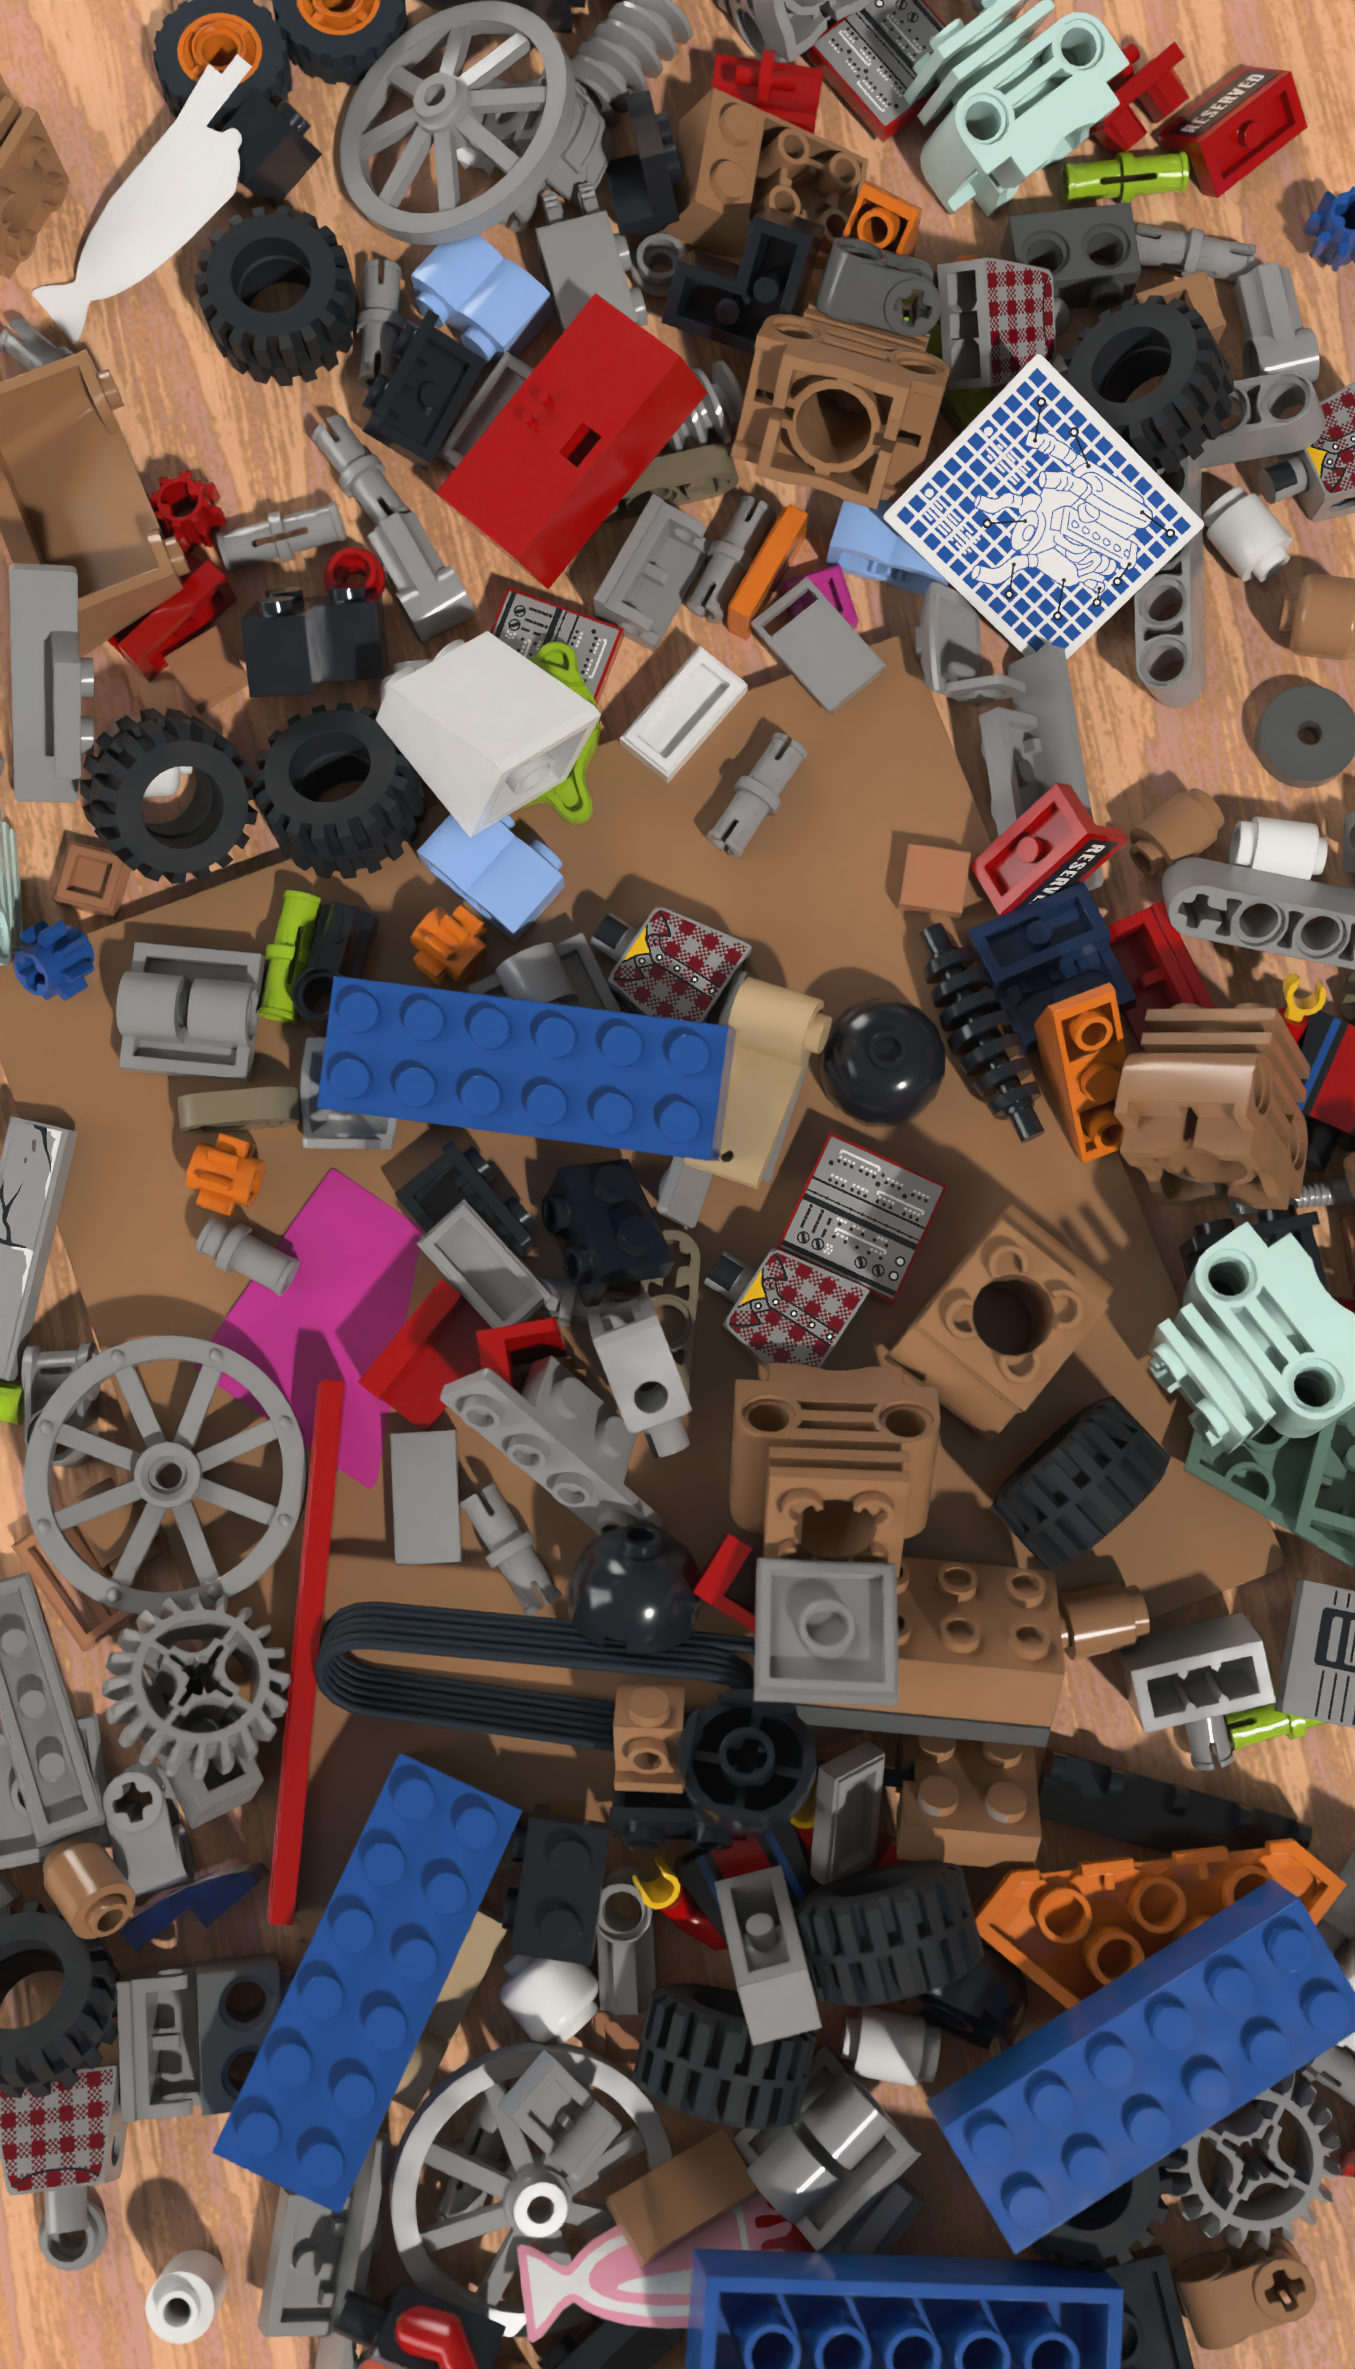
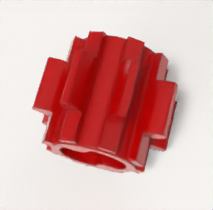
[149,470,227,554]

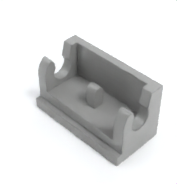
[593,494,712,652]
[116,1964,200,2123]

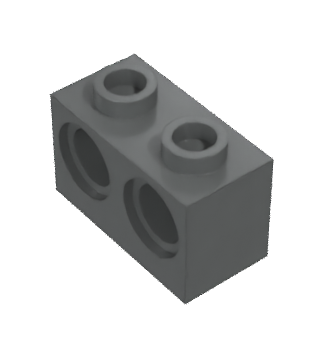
[1001,203,1141,311]
[194,1953,292,2116]

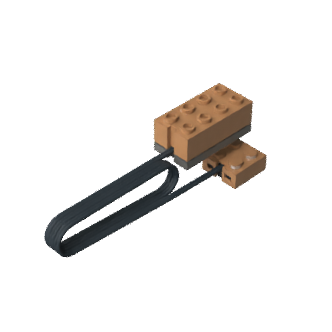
[314,1557,1065,1870]

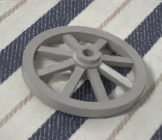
[340,1,576,245]
[23,1336,308,1616]
[389,2042,673,2337]

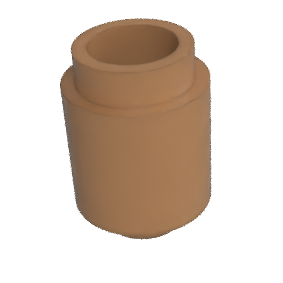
[1130,788,1225,877]
[77,1478,163,1574]
[1057,1582,1150,1660]
[43,1836,135,1939]

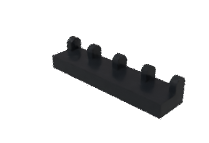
[1037,1747,1312,1855]

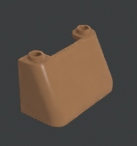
[0,349,191,657]

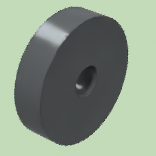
[1254,685,1355,788]

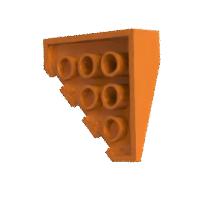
[974,1838,1347,2009]

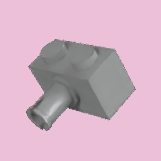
[1117,1612,1276,1770]

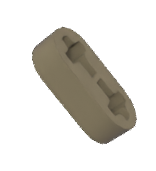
[178,1086,301,1134]

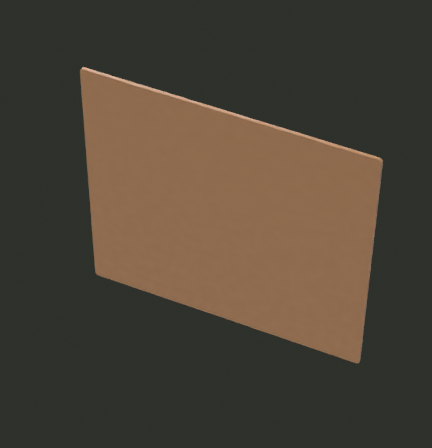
[0,636,1284,1942]

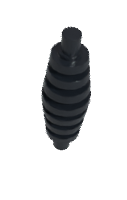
[919,923,1045,1143]

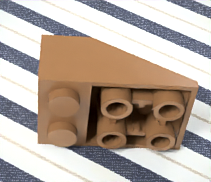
[661,87,869,271]

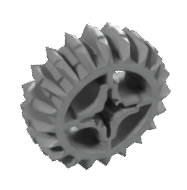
[102,1592,290,1780]
[1164,2072,1341,2250]

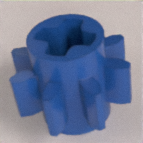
[1303,186,1355,272]
[13,920,95,1001]

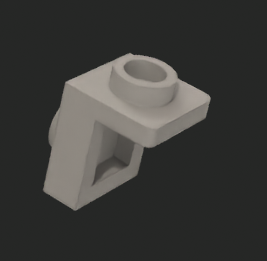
[497,2050,622,2181]

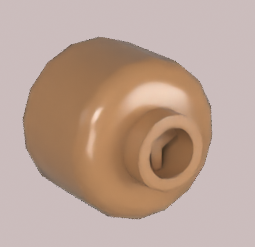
[1278,574,1355,661]

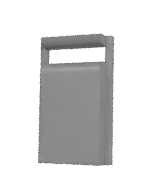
[750,577,886,714]

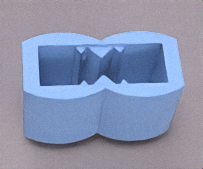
[410,234,554,363]
[826,500,948,596]
[417,814,565,943]

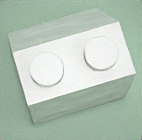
[376,631,601,838]

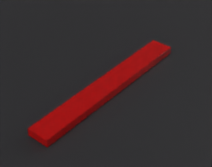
[267,1379,347,1926]

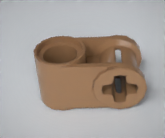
[1173,2233,1316,2350]

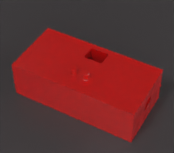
[436,293,707,589]

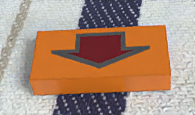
[727,504,808,641]

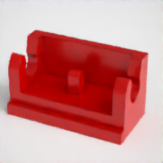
[1107,900,1216,1051]

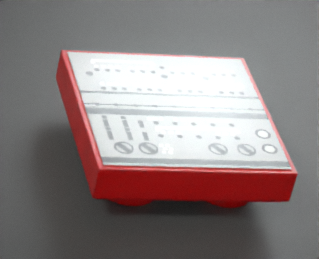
[807,0,946,143]
[490,587,624,706]
[776,1132,947,1305]

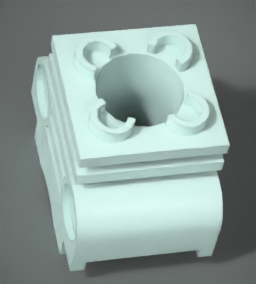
[903,0,1130,218]
[1147,1221,1355,1455]

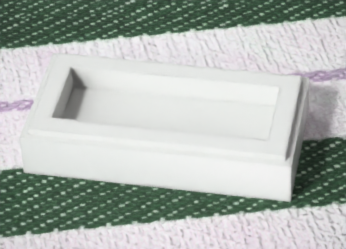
[620,646,748,784]

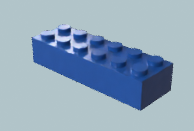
[317,976,736,1161]
[212,1753,523,2214]
[925,1879,1355,2254]
[685,2248,1124,2369]

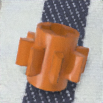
[410,904,490,985]
[186,1132,265,1216]

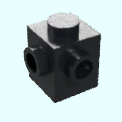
[221,89,322,209]

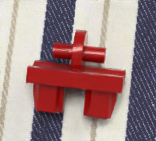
[1086,42,1189,159]
[711,49,824,134]

